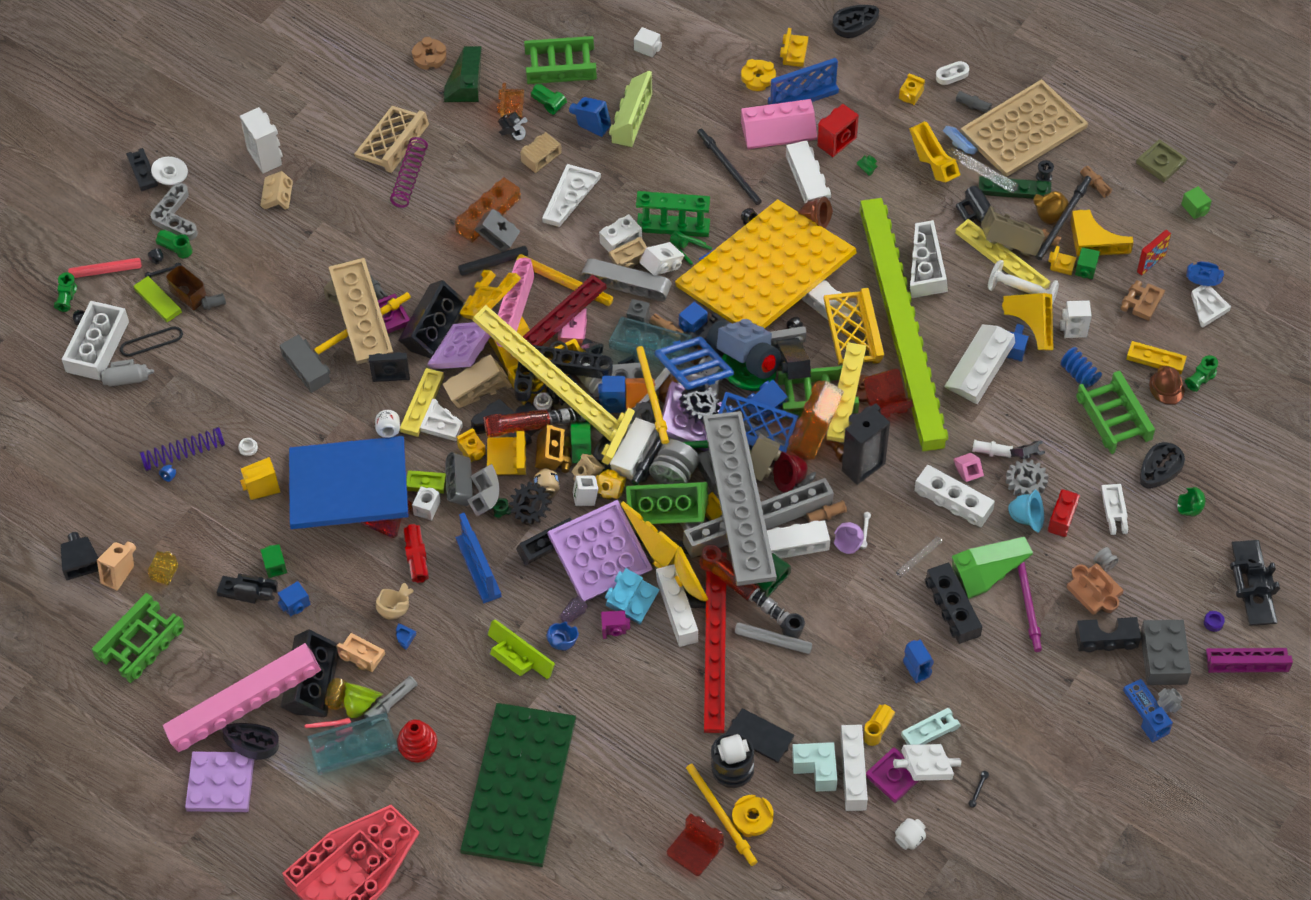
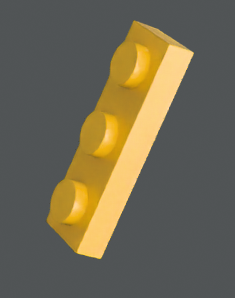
[1126,341,1187,375]

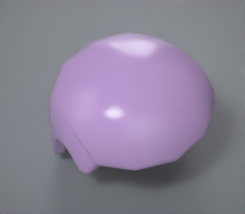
[834,522,864,554]

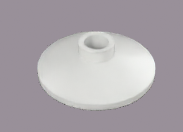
[151,157,188,185]

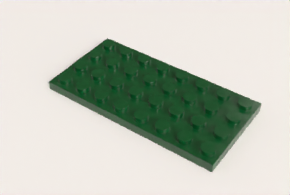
[460,703,576,867]

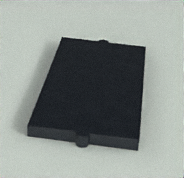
[726,708,795,763]

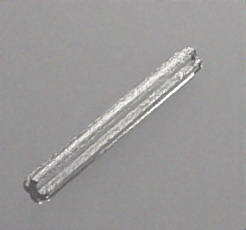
[947,147,1018,193]

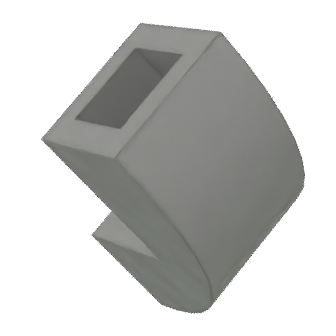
[467,464,499,517]

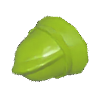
[344,682,383,718]

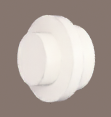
[238,438,258,456]

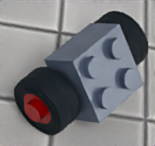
[706,319,781,379]

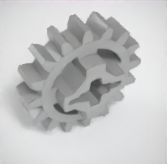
[1006,459,1048,495]

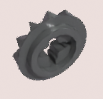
[630,401,654,424]

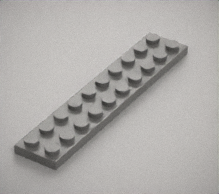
[703,411,777,586]

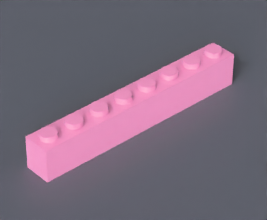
[163,643,321,752]

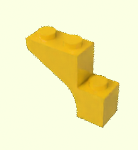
[909,121,961,183]

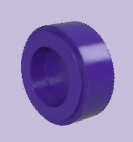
[1204,611,1225,632]

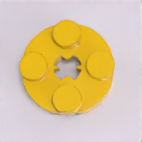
[741,59,776,91]
[732,795,774,837]

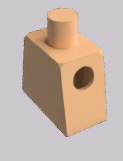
[97,542,136,591]

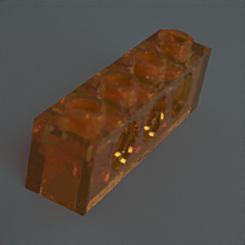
[455,177,521,243]

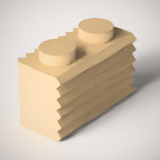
[520,132,562,173]

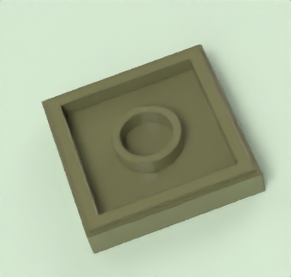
[1136,139,1187,182]

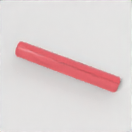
[68,258,142,278]

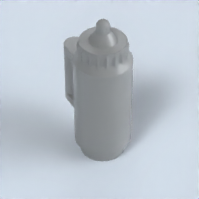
[101,359,154,387]

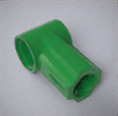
[531,84,567,115]
[155,230,193,259]

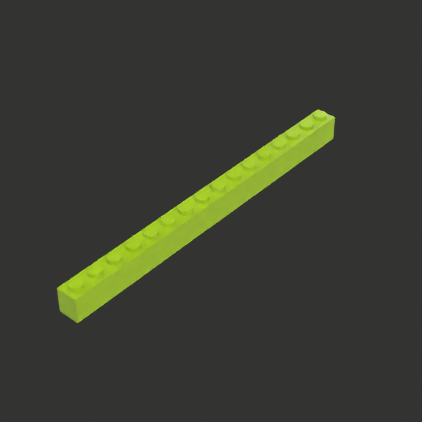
[860,198,948,452]

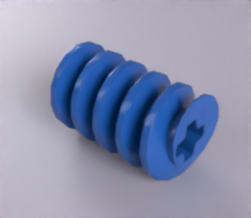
[1061,347,1102,388]

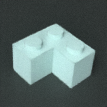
[792,742,837,792]

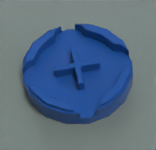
[1186,261,1224,286]

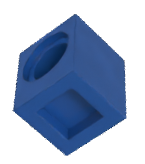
[679,301,708,333]
[1141,707,1173,743]

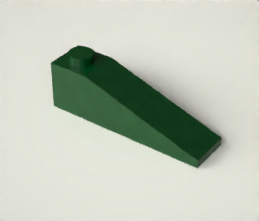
[444,46,482,102]

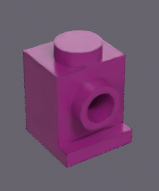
[601,611,630,639]

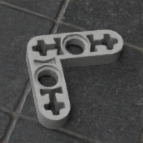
[151,183,198,240]

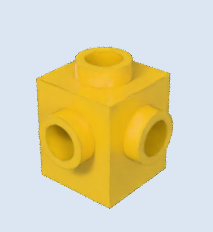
[596,469,627,499]

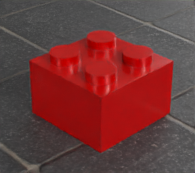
[817,104,859,157]

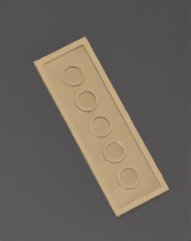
[329,258,393,364]

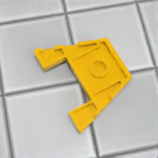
[459,270,521,319]

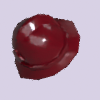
[773,451,808,493]

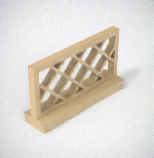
[354,106,429,173]

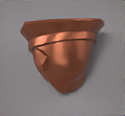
[798,196,833,228]
[1149,366,1185,405]

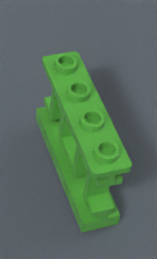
[92,593,184,683]

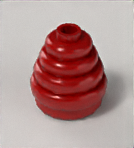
[397,719,438,763]

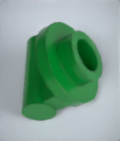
[857,154,878,176]

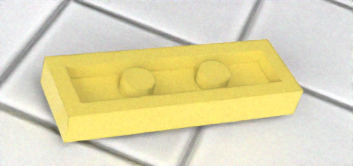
[601,408,635,465]

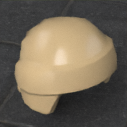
[376,583,414,620]

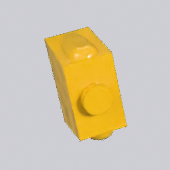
[240,457,281,500]

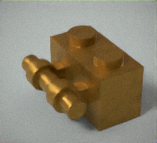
[535,424,572,473]

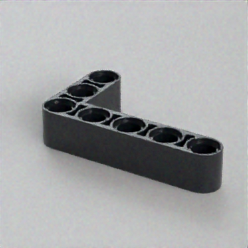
[514,345,613,402]

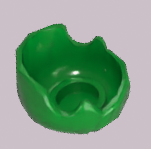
[1177,487,1206,517]

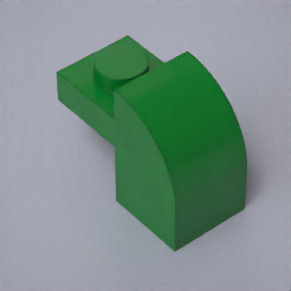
[571,422,591,463]

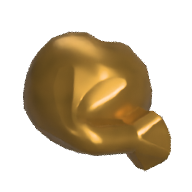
[1033,191,1069,224]

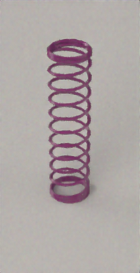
[390,137,428,208]

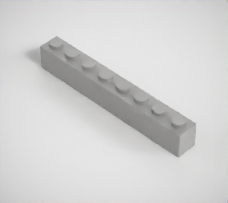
[683,478,834,558]

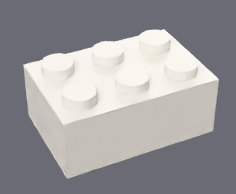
[240,107,283,173]

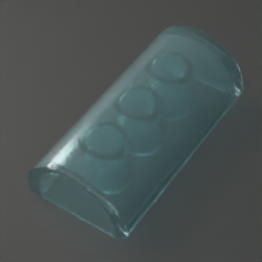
[609,316,692,368]
[307,712,398,775]

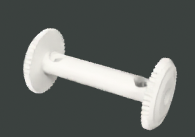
[988,260,1059,304]

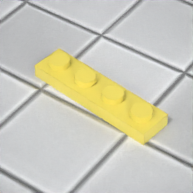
[400,368,444,437]

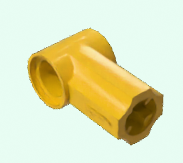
[863,704,895,746]

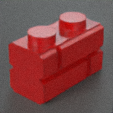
[1048,489,1080,537]

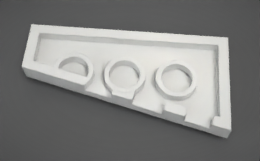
[542,164,601,227]

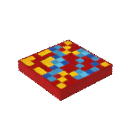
[1137,230,1171,276]

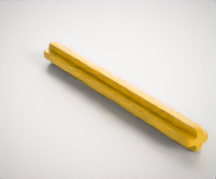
[516,254,613,306]

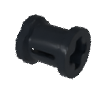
[1036,160,1054,182]

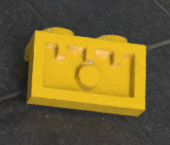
[780,28,808,67]

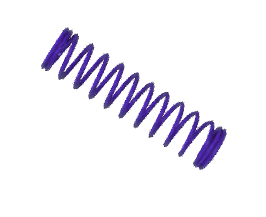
[140,427,225,471]

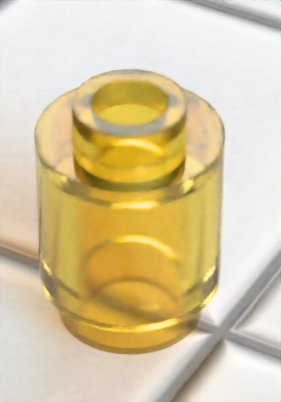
[325,678,346,710]

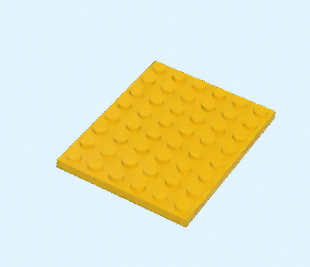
[675,199,857,329]

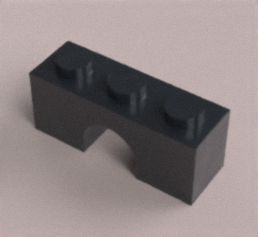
[1075,617,1141,652]

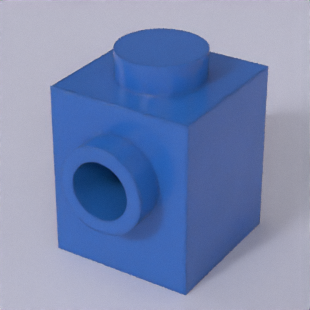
[277,581,311,617]

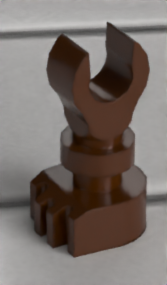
[825,435,844,462]

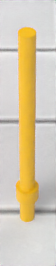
[313,292,411,355]
[636,346,669,444]
[686,764,758,866]

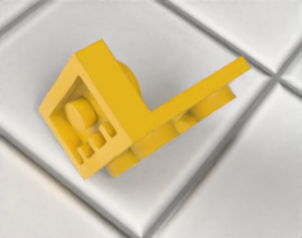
[487,431,526,475]

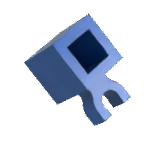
[1007,324,1029,361]

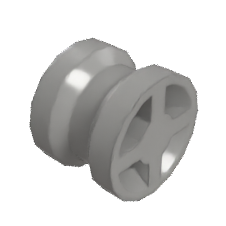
[1093,547,1119,572]

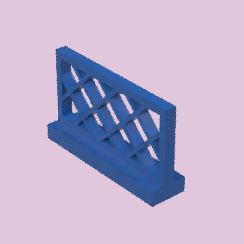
[768,58,839,105]
[718,392,798,453]
[455,513,502,604]

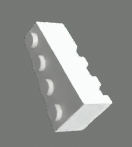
[910,220,948,298]

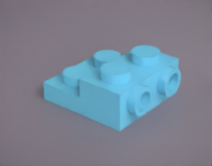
[605,568,660,624]

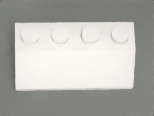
[944,324,1015,404]

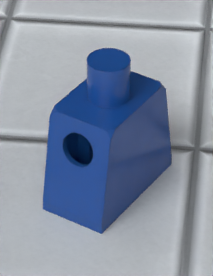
[569,97,611,137]

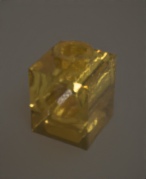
[148,551,178,585]

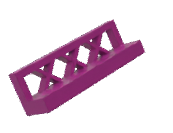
[1206,648,1293,673]

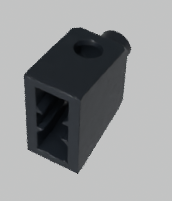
[61,532,99,581]

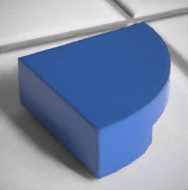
[396,623,416,650]

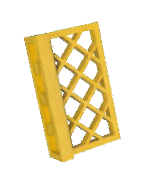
[823,288,884,365]

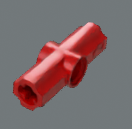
[403,524,429,583]

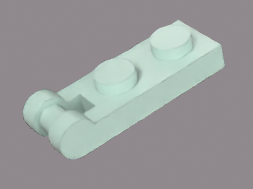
[901,708,961,745]

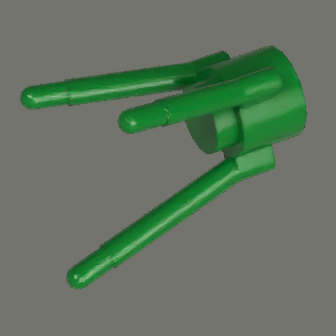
[670,230,712,265]

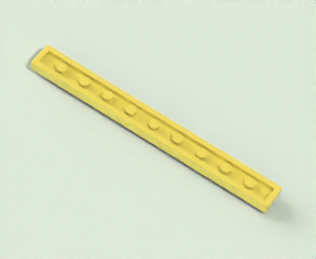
[472,305,627,441]

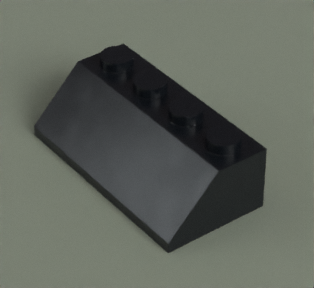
[398,280,466,359]
[280,629,339,717]

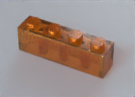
[787,381,844,460]

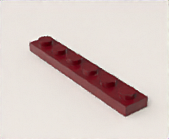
[523,275,607,346]

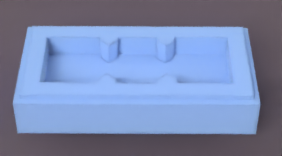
[943,126,978,155]

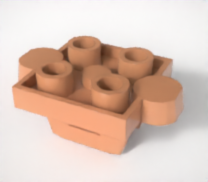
[1066,563,1124,615]

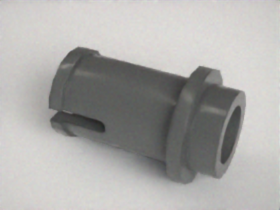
[201,293,226,310]

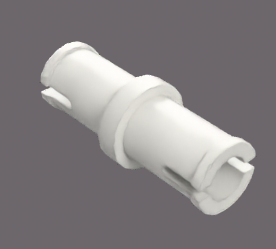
[972,440,1013,458]

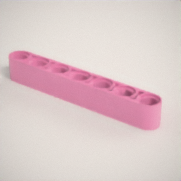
[496,258,534,347]

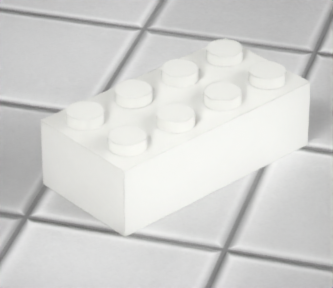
[62,301,129,381]

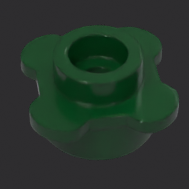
[491,498,512,518]

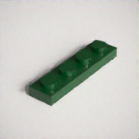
[978,176,1052,199]

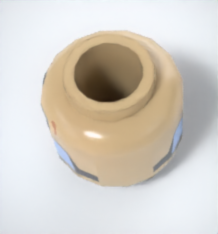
[533,469,560,499]

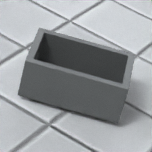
[1140,620,1191,685]

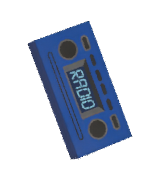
[1123,679,1160,718]

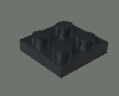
[369,352,410,382]

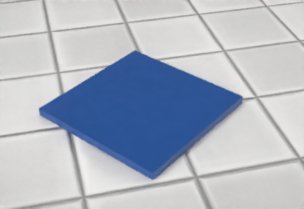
[289,436,409,529]

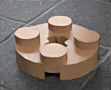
[412,37,447,70]

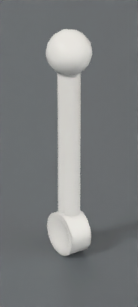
[860,512,871,549]

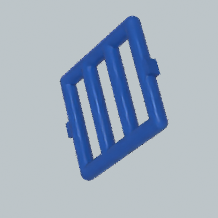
[654,336,734,390]

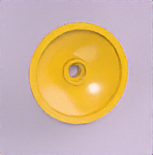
[674,547,708,601]

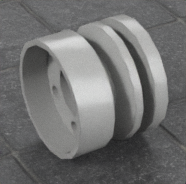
[649,439,700,484]

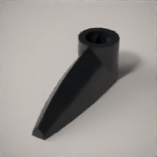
[580,338,604,355]

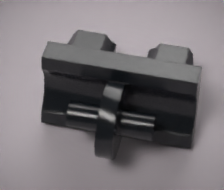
[497,112,528,141]

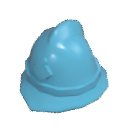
[1008,489,1044,533]

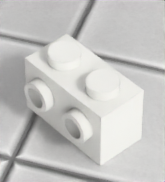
[599,214,642,252]

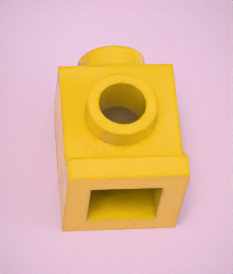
[899,73,925,105]
[457,428,486,462]

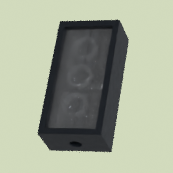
[842,408,890,485]

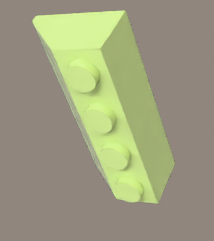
[609,71,652,147]

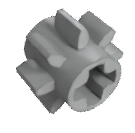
[1157,688,1183,713]

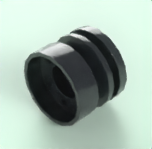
[711,733,754,788]

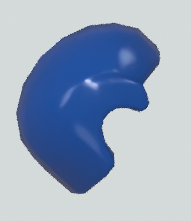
[546,622,579,651]

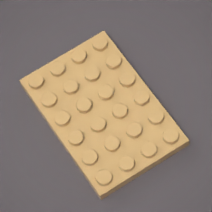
[960,79,1088,177]

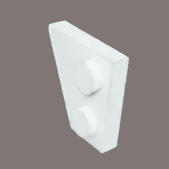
[1191,285,1231,328]
[420,399,463,441]

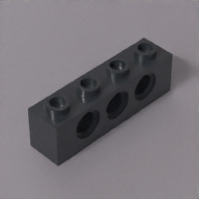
[925,562,982,644]

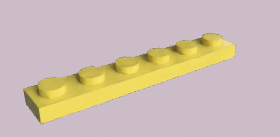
[955,219,1050,289]
[827,342,866,443]

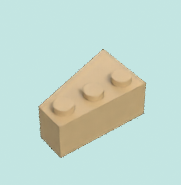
[443,354,512,408]

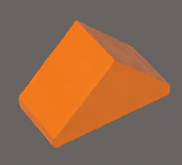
[625,378,655,410]

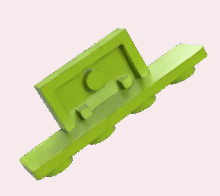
[488,619,555,679]

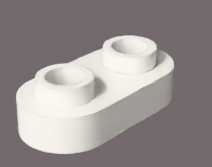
[936,61,969,85]

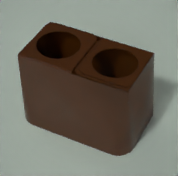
[166,266,207,311]

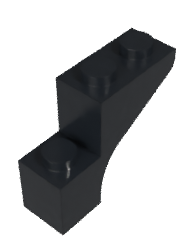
[471,399,545,436]

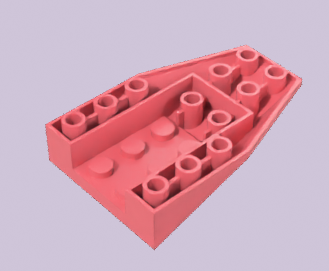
[282,805,419,900]

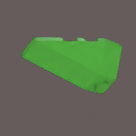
[952,537,1033,599]

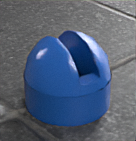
[159,465,176,482]

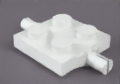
[893,744,961,781]

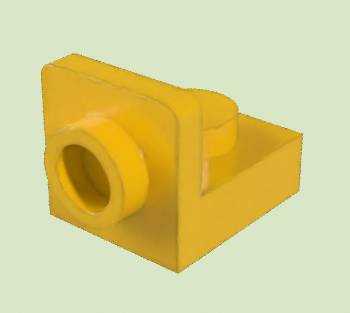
[1048,246,1077,275]
[705,492,722,521]

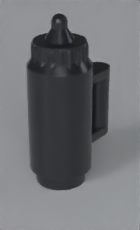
[956,186,995,223]

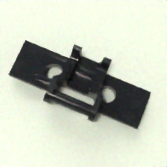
[1230,540,1280,626]

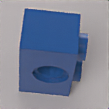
[598,376,626,413]

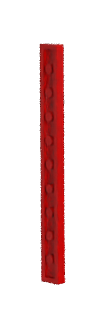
[704,552,726,733]

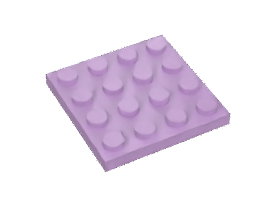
[547,500,653,603]

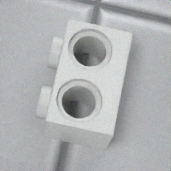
[1060,301,1092,338]

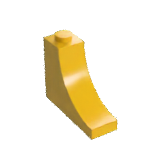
[1070,210,1134,257]
[1002,293,1053,351]

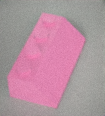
[741,99,817,149]

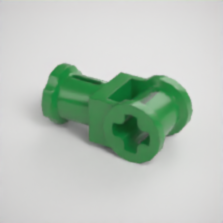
[54,272,77,312]
[1185,355,1218,392]

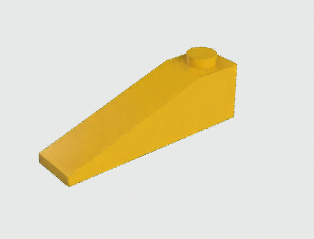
[621,501,679,569]

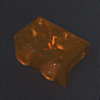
[497,83,525,118]

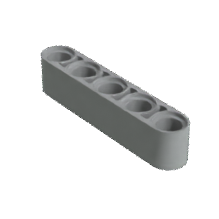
[581,259,672,301]

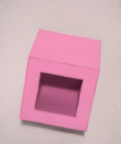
[954,453,984,482]

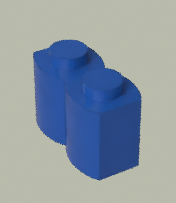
[903,640,934,683]

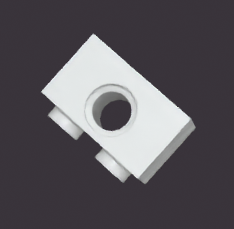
[639,242,684,276]

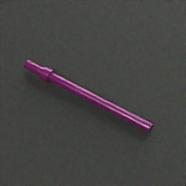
[1018,562,1042,652]

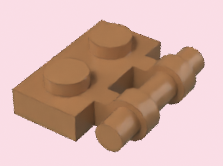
[1120,280,1165,321]

